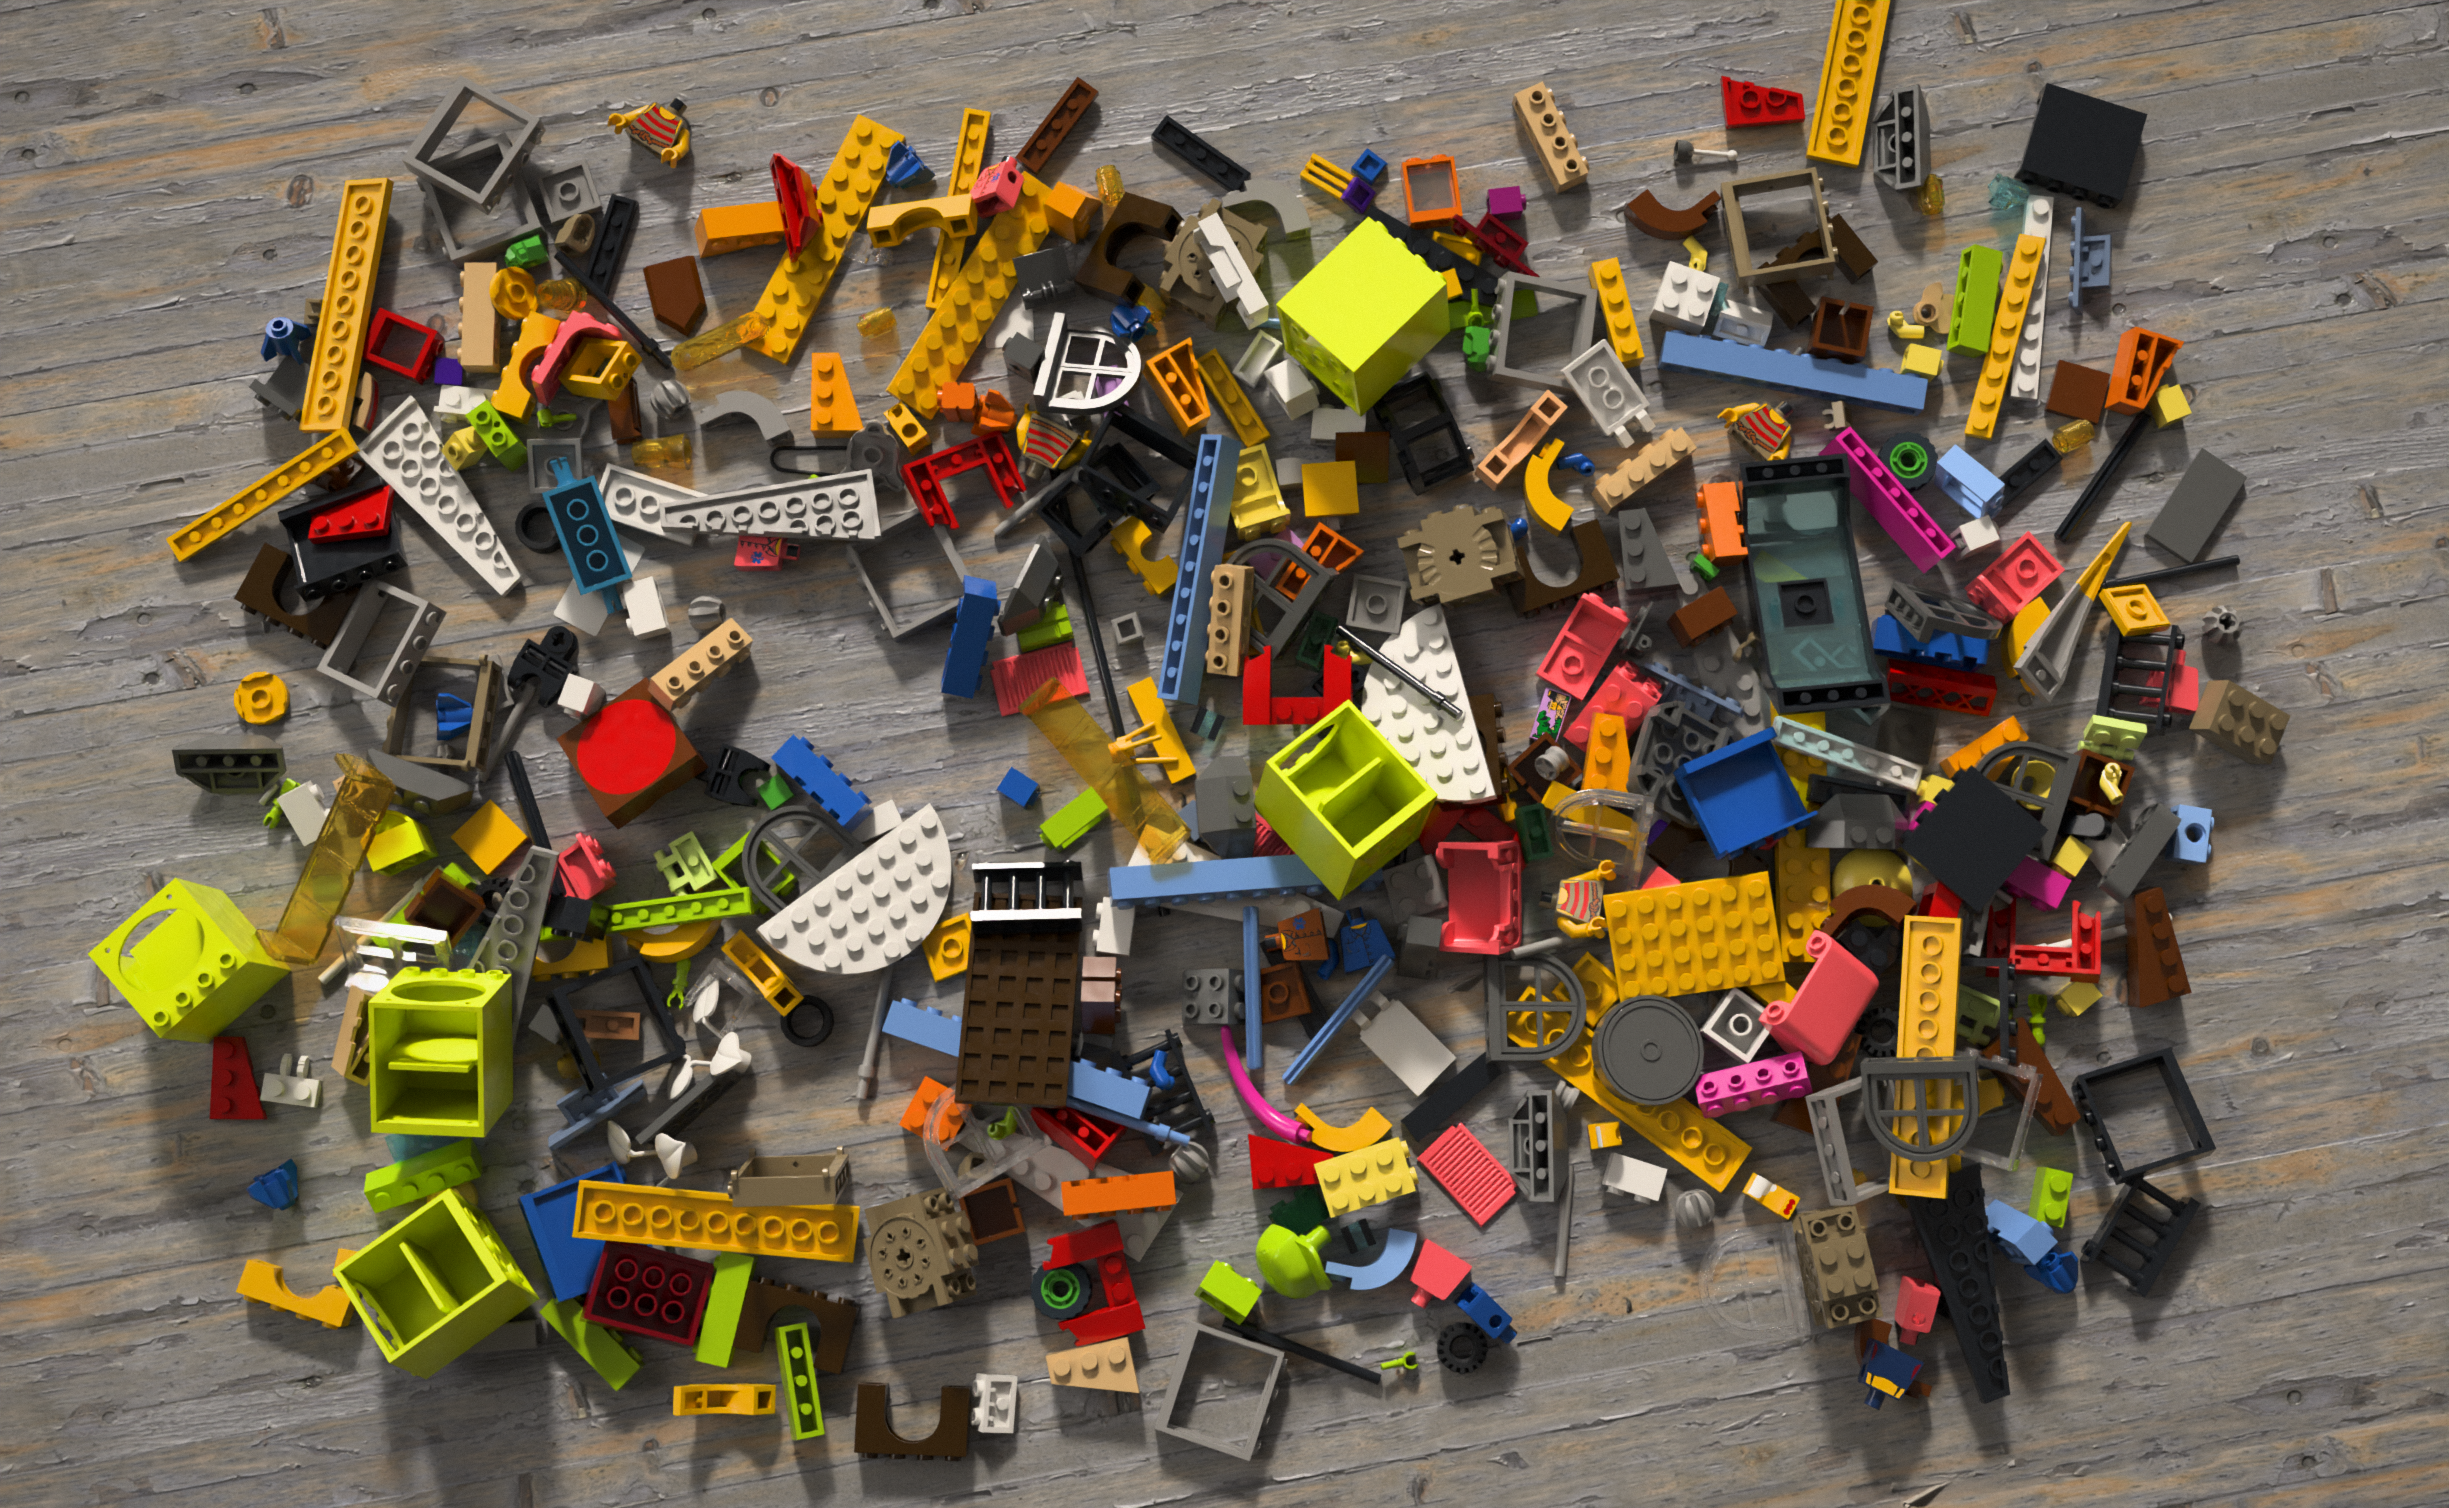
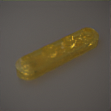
[671,311,770,371]

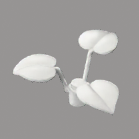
[667,979,751,1102]
[607,1120,697,1187]

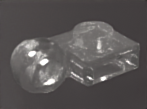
[840,230,894,266]

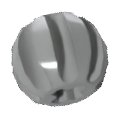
[650,379,691,420]
[688,595,726,635]
[2201,605,2244,645]
[1168,1141,1210,1183]
[1673,1189,1716,1228]

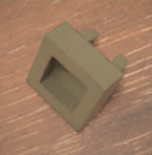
[304,298,323,327]
[1822,401,1854,432]

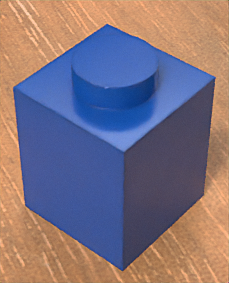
[997,767,1041,810]

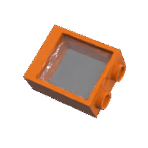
[1400,154,1463,230]

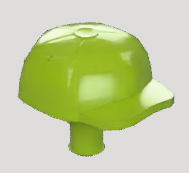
[1255,1224,1333,1299]

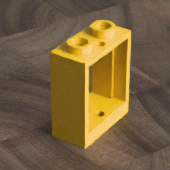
[558,337,643,401]

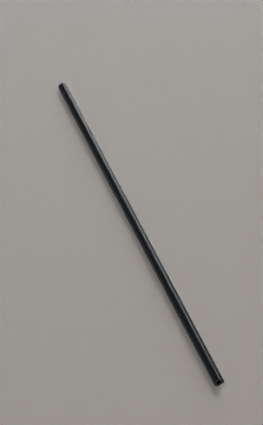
[1048,468,1170,917]

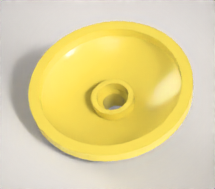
[1831,849,1913,927]

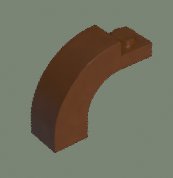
[1624,189,1721,240]
[1820,884,1917,940]
[1854,1319,1932,1399]

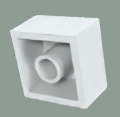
[1649,261,1720,335]
[1699,988,1769,1064]

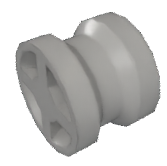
[1535,746,1570,780]
[1553,1079,1580,1114]

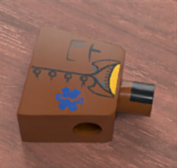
[1265,907,1331,960]

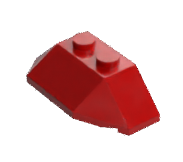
[769,153,823,263]

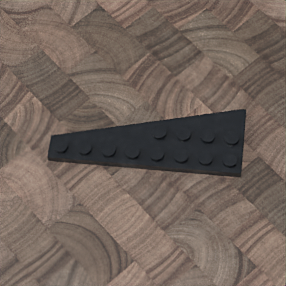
[1903,1163,2010,1404]

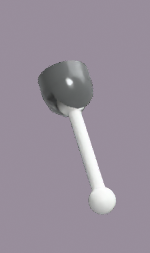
[1673,139,1738,161]

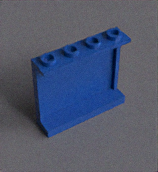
[1673,726,1818,861]
[517,1161,653,1304]

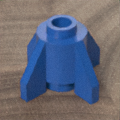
[886,140,935,189]
[1109,305,1158,345]
[260,317,312,365]
[435,693,474,741]
[246,1158,298,1211]
[2023,1244,2078,1294]

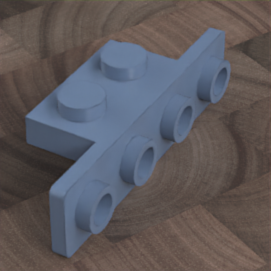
[2069,207,2112,315]
[1644,662,1744,722]
[548,1072,647,1151]

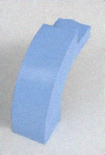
[1324,1228,1417,1290]

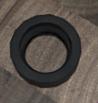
[515,501,562,554]
[780,995,834,1047]

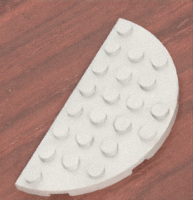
[1361,603,1497,804]
[756,803,951,975]

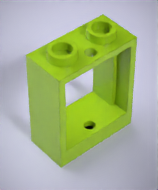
[465,400,528,473]
[1039,786,1110,853]
[711,830,798,916]

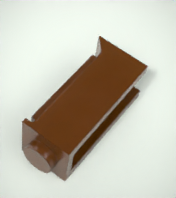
[608,373,647,446]

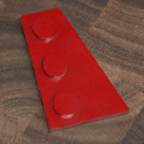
[1720,76,1805,129]
[308,485,395,544]
[209,1037,268,1120]

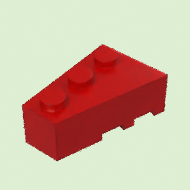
[1029,1106,1128,1171]
[1248,1134,1333,1189]

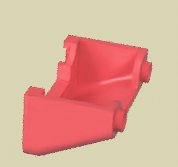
[1436,841,1522,955]
[1758,930,1879,1066]

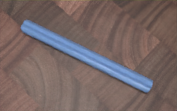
[1243,906,1263,1069]
[1282,954,1394,1086]

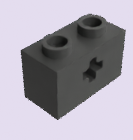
[1002,332,1045,384]

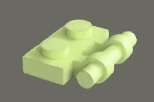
[2077,715,2147,761]
[653,831,720,896]
[1957,983,2000,1046]

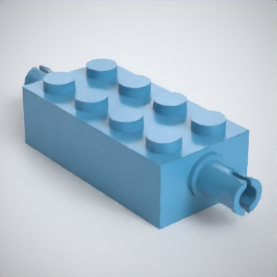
[542,456,633,614]

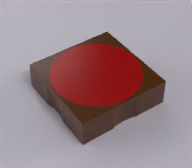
[557,677,708,830]

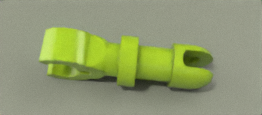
[263,778,301,829]
[667,958,691,1010]
[2028,994,2047,1047]

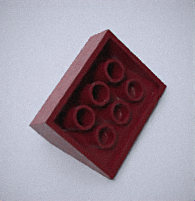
[579,1240,715,1349]

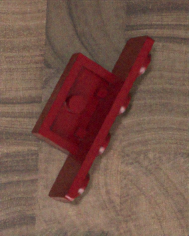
[1447,212,1540,277]

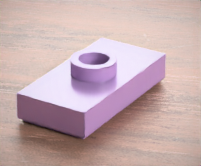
[1247,526,1304,581]

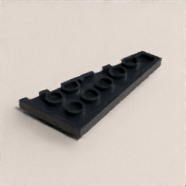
[1360,205,1499,308]

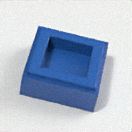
[1351,148,1388,186]

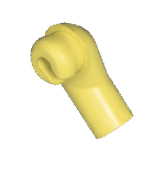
[1683,235,1708,272]
[1887,311,1924,339]
[1335,641,1373,666]
[2100,763,2124,805]

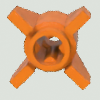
[971,389,1018,436]

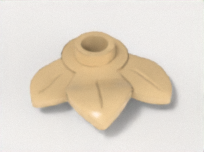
[1912,282,1955,334]

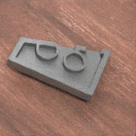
[1961,892,1996,958]

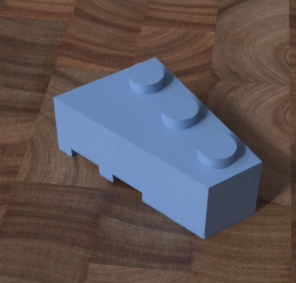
[1985,1199,2058,1265]

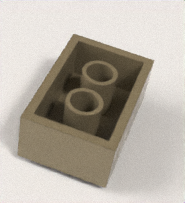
[2189,680,2290,764]

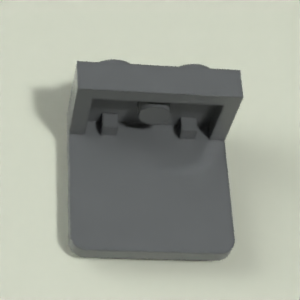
[249,355,311,423]
[1182,969,1245,1025]

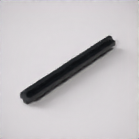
[2054,411,2152,543]
[504,750,567,896]

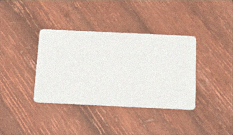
[985,282,1034,348]
[554,533,645,636]

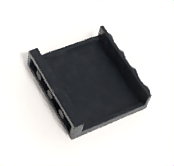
[2014,83,2147,209]
[278,476,408,602]
[1896,765,2048,915]

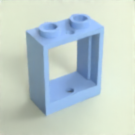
[1934,444,2005,519]

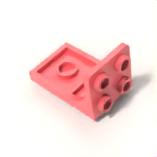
[531,310,623,406]
[1964,531,2065,625]
[1535,593,1631,702]
[1563,659,1664,753]
[547,832,617,908]

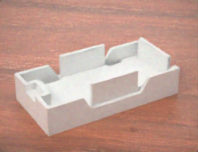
[1193,212,1269,330]

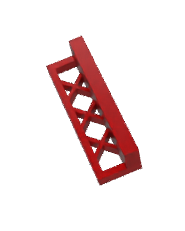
[1886,658,1997,717]

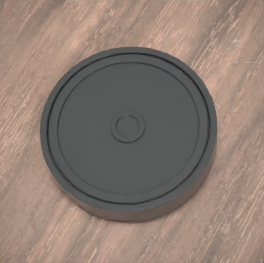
[1591,995,1704,1107]

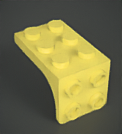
[1230,443,1291,541]
[1314,1137,1419,1218]

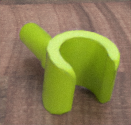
[1467,289,1484,327]
[537,409,577,428]
[1380,1351,1418,1371]

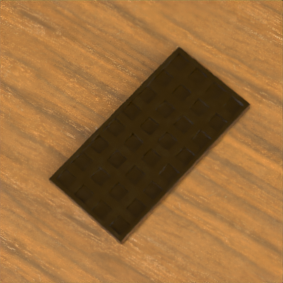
[954,892,1083,1109]

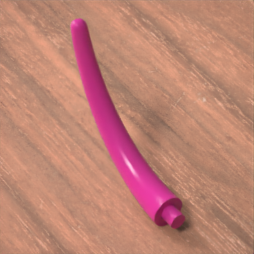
[1221,1025,1312,1145]

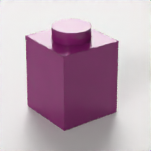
[1486,186,1526,221]

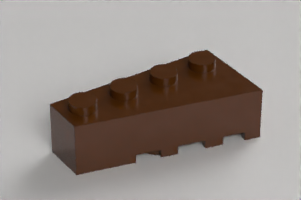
[2124,886,2192,1008]
[1976,1017,2081,1136]
[1769,1032,1862,1138]

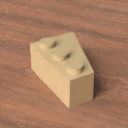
[331,984,375,1087]
[1046,1336,1140,1393]

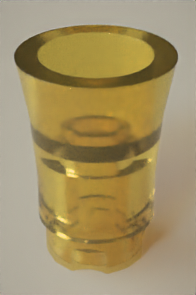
[534,277,587,314]
[631,433,692,470]

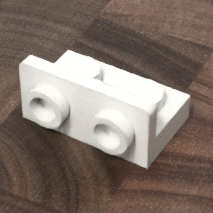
[433,385,495,425]
[970,1373,1018,1433]

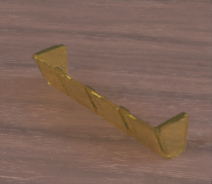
[1018,677,1192,864]
[255,753,396,966]

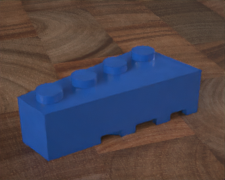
[941,575,1001,699]
[1871,615,1990,672]
[771,734,874,834]

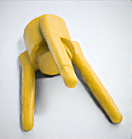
[1110,722,1179,767]

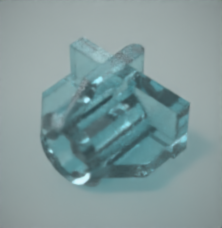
[1988,173,2030,211]

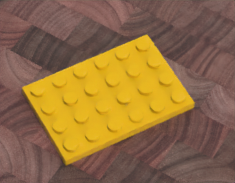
[1603,871,1786,1002]

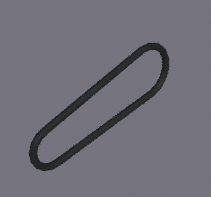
[770,446,847,476]

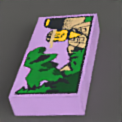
[1529,687,1572,742]

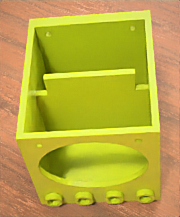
[1276,216,1450,417]
[1254,699,1438,901]
[88,878,291,1044]
[368,967,513,1137]
[332,1188,540,1379]

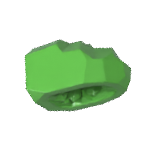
[504,234,550,269]
[1462,326,1491,372]

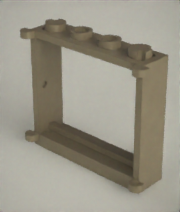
[1720,167,1839,294]
[382,654,503,772]
[728,1146,849,1207]

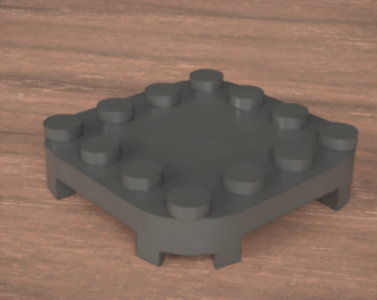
[1626,700,1735,830]

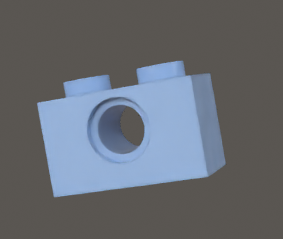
[2165,804,2214,866]

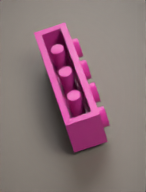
[1695,1051,1813,1119]

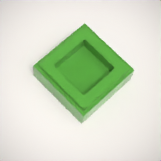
[1689,553,1720,583]
[757,773,795,811]

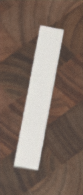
[1771,716,1923,793]

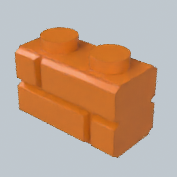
[937,382,979,423]

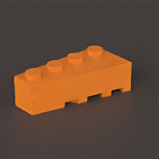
[1061,1171,1177,1220]

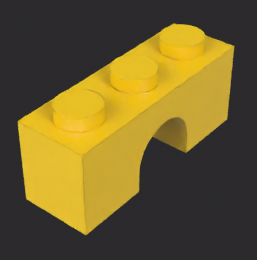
[1110,516,1179,599]

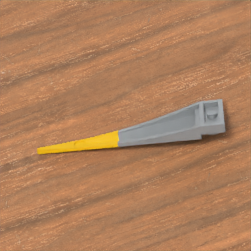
[2013,522,2132,703]

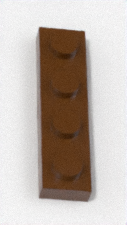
[1015,77,1099,175]

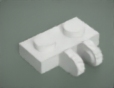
[260,1053,322,1108]

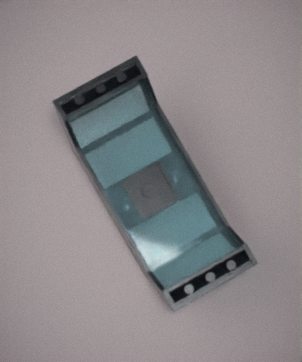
[1738,453,1891,716]

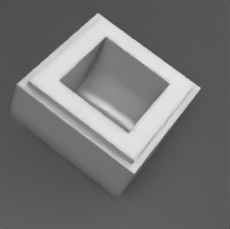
[1111,612,1145,646]

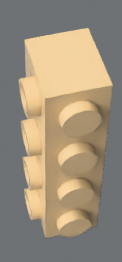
[1512,81,1589,194]
[457,263,502,373]
[1592,427,1697,515]
[1205,564,1255,677]
[648,618,753,712]

